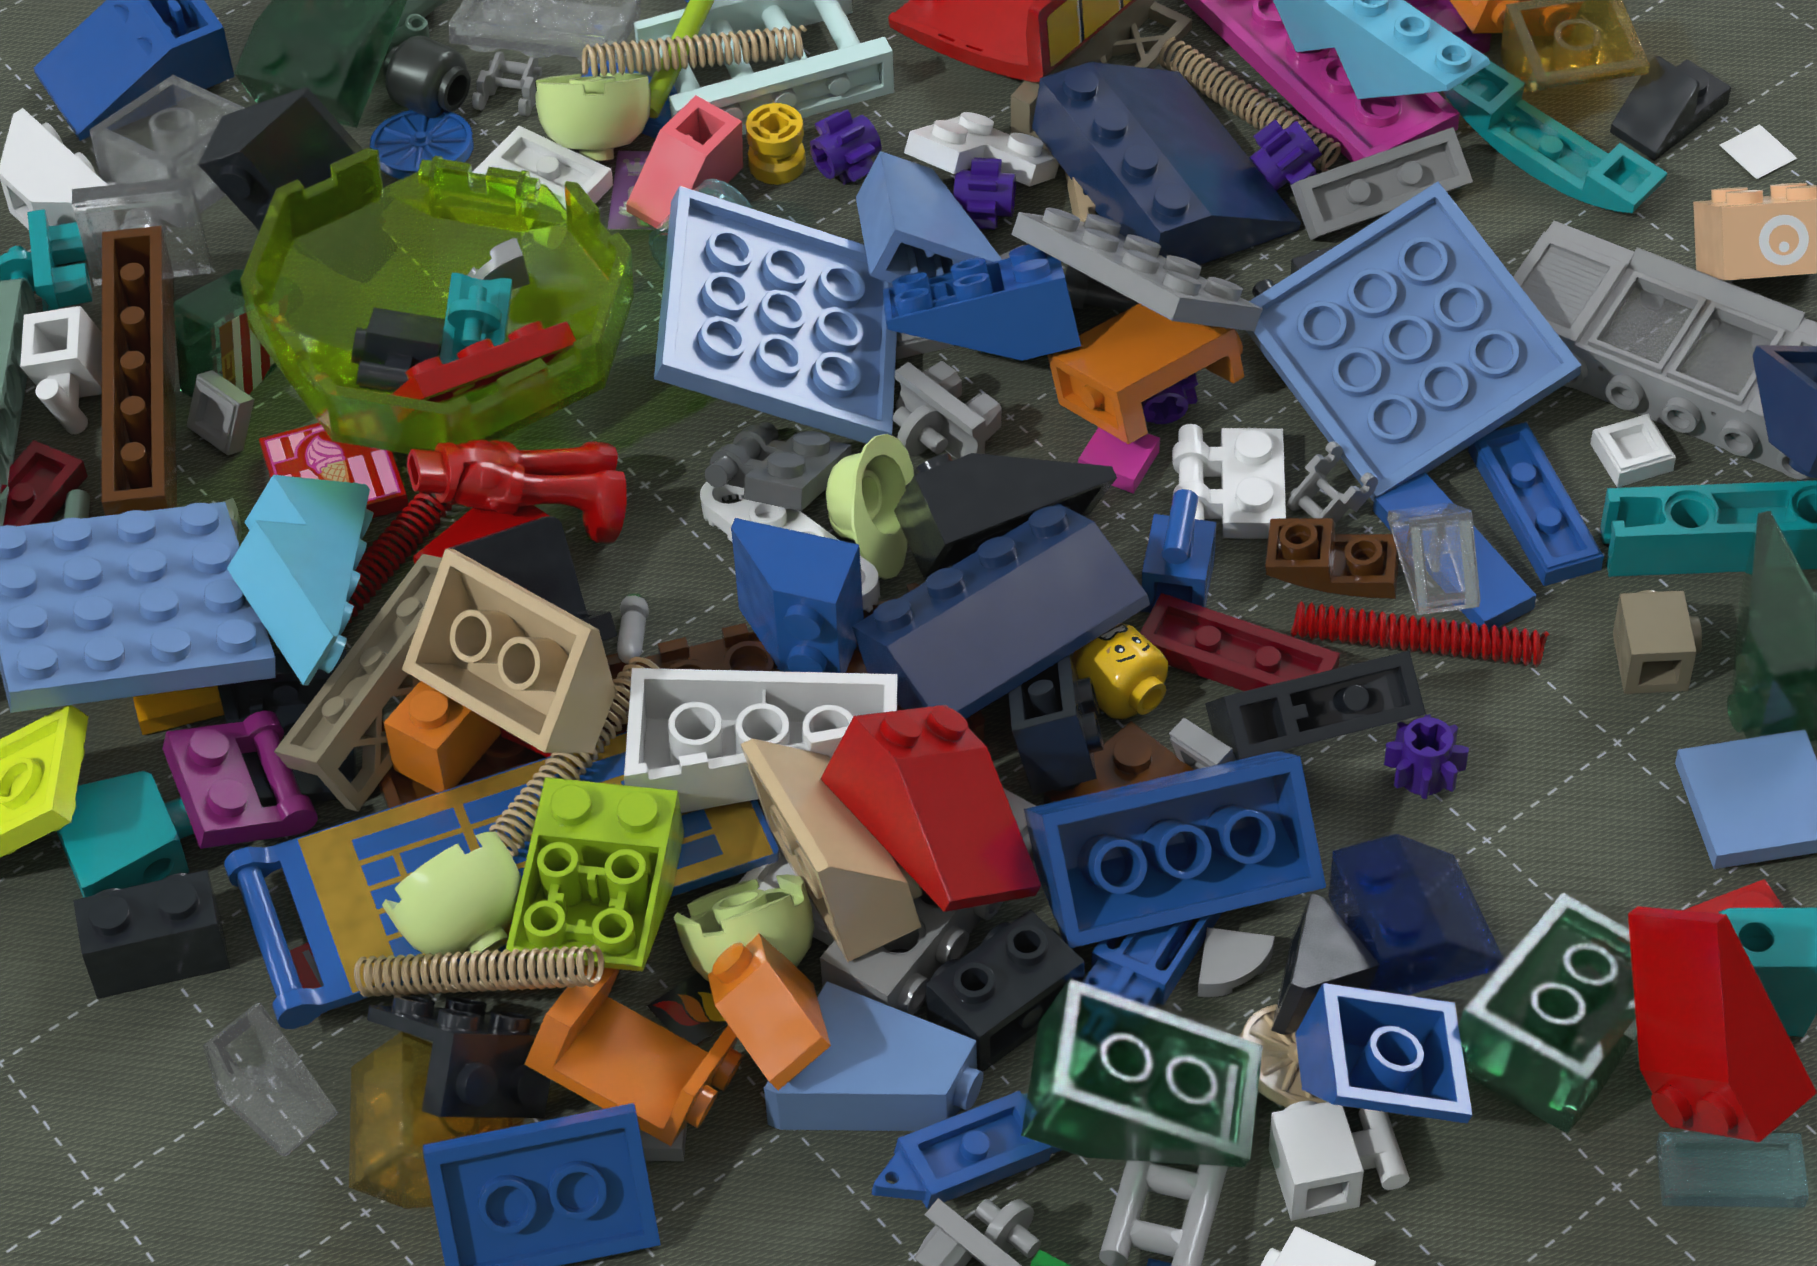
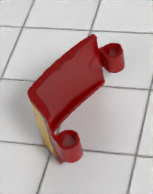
[888,0,1136,82]

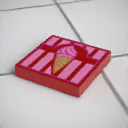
[259,407,408,518]

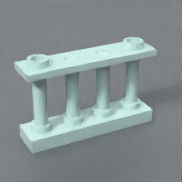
[634,0,894,135]

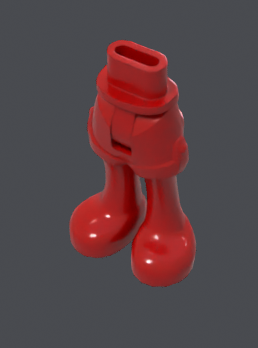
[407,440,627,544]

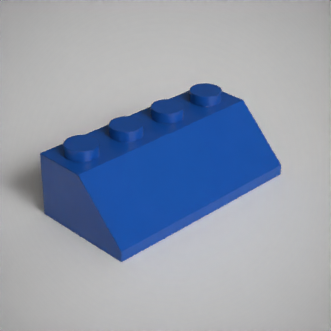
[1024,751,1326,948]

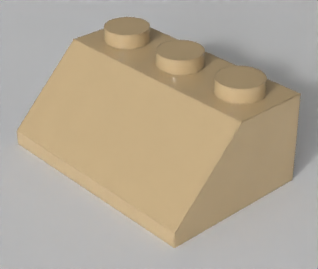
[402,549,616,753]
[740,738,922,962]

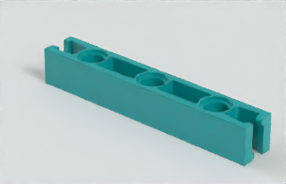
[1600,480,1817,577]

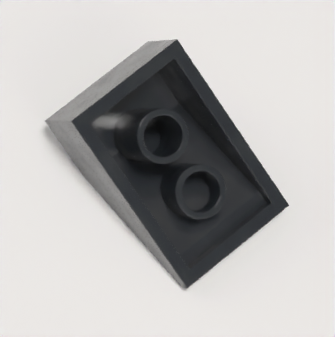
[894,453,1117,578]

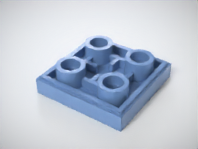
[1675,730,1817,869]

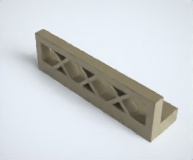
[1011,0,1192,152]
[274,554,442,811]

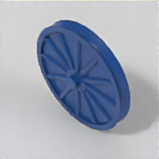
[370,110,474,180]

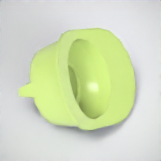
[826,434,914,580]

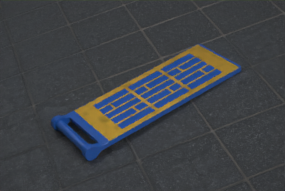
[224,732,779,1029]

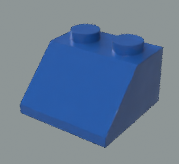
[731,518,864,673]
[1295,983,1472,1123]

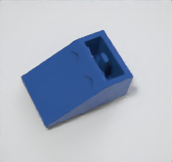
[34,0,235,141]
[882,244,1081,361]

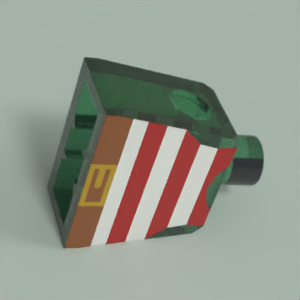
[173,269,301,397]

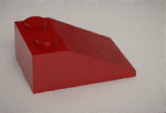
[820,705,1041,912]
[1628,906,1817,1142]

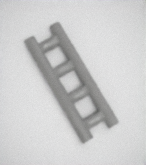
[1099,1031,1250,1266]

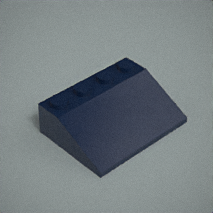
[1032,62,1301,265]

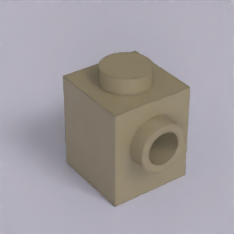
[1613,590,1702,694]

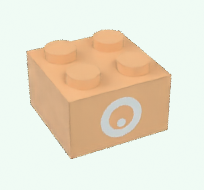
[1693,183,1817,280]

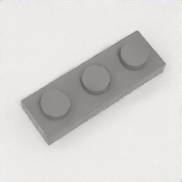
[1290,127,1473,240]

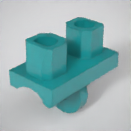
[0,209,93,312]
[440,273,513,385]

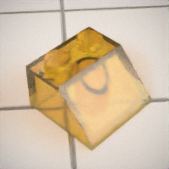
[1500,0,1650,92]
[349,1031,513,1209]

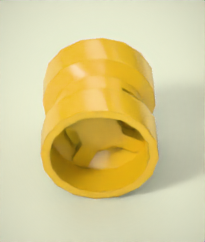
[745,103,806,185]

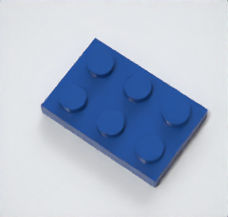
[423,1103,661,1266]

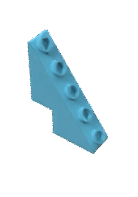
[1273,0,1491,99]
[227,475,373,685]

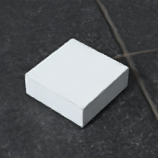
[1590,414,1676,488]

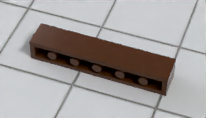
[102,225,177,516]

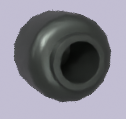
[383,35,471,118]

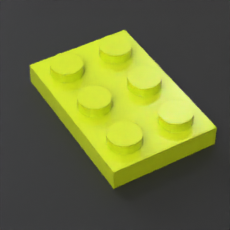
[0,705,89,858]

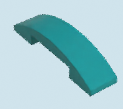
[1443,60,1668,213]

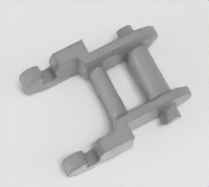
[472,51,542,117]
[1287,441,1378,529]

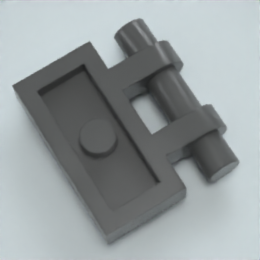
[705,422,852,511]

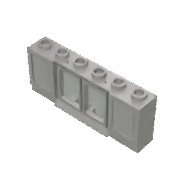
[1513,221,1817,481]

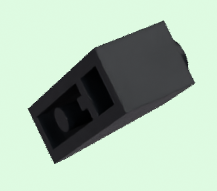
[1205,651,1426,760]

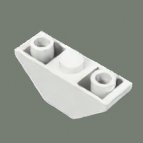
[0,108,131,244]

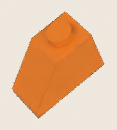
[383,681,501,793]
[708,933,831,1091]

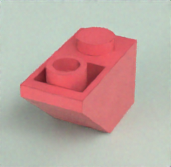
[626,95,743,235]

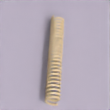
[582,25,807,78]
[1159,36,1341,172]
[489,657,660,856]
[354,945,604,997]

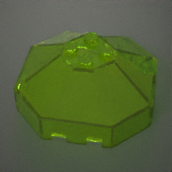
[241,148,634,454]

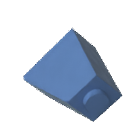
[856,151,1002,283]
[764,981,983,1131]

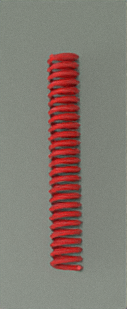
[344,492,456,630]
[1290,601,1550,667]

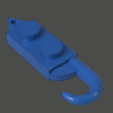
[871,1064,1118,1209]

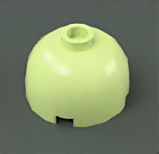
[535,73,651,161]
[382,831,522,961]
[673,874,814,981]

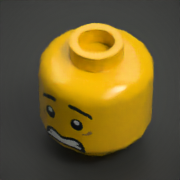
[1073,623,1168,719]

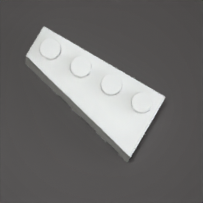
[624,668,898,813]

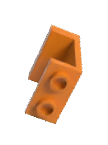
[524,965,744,1146]

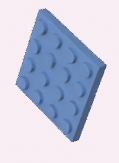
[1246,181,1582,502]
[654,186,897,444]
[0,502,275,713]

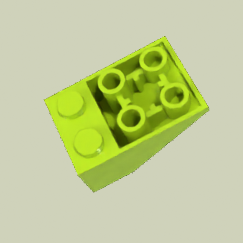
[506,777,684,972]

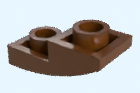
[1265,518,1400,599]

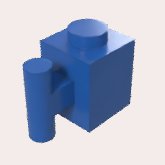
[1141,489,1216,613]

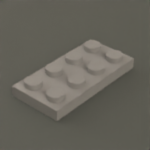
[1011,208,1263,331]

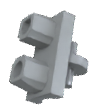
[893,361,1002,459]
[914,1198,1041,1266]

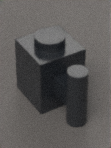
[351,307,445,393]

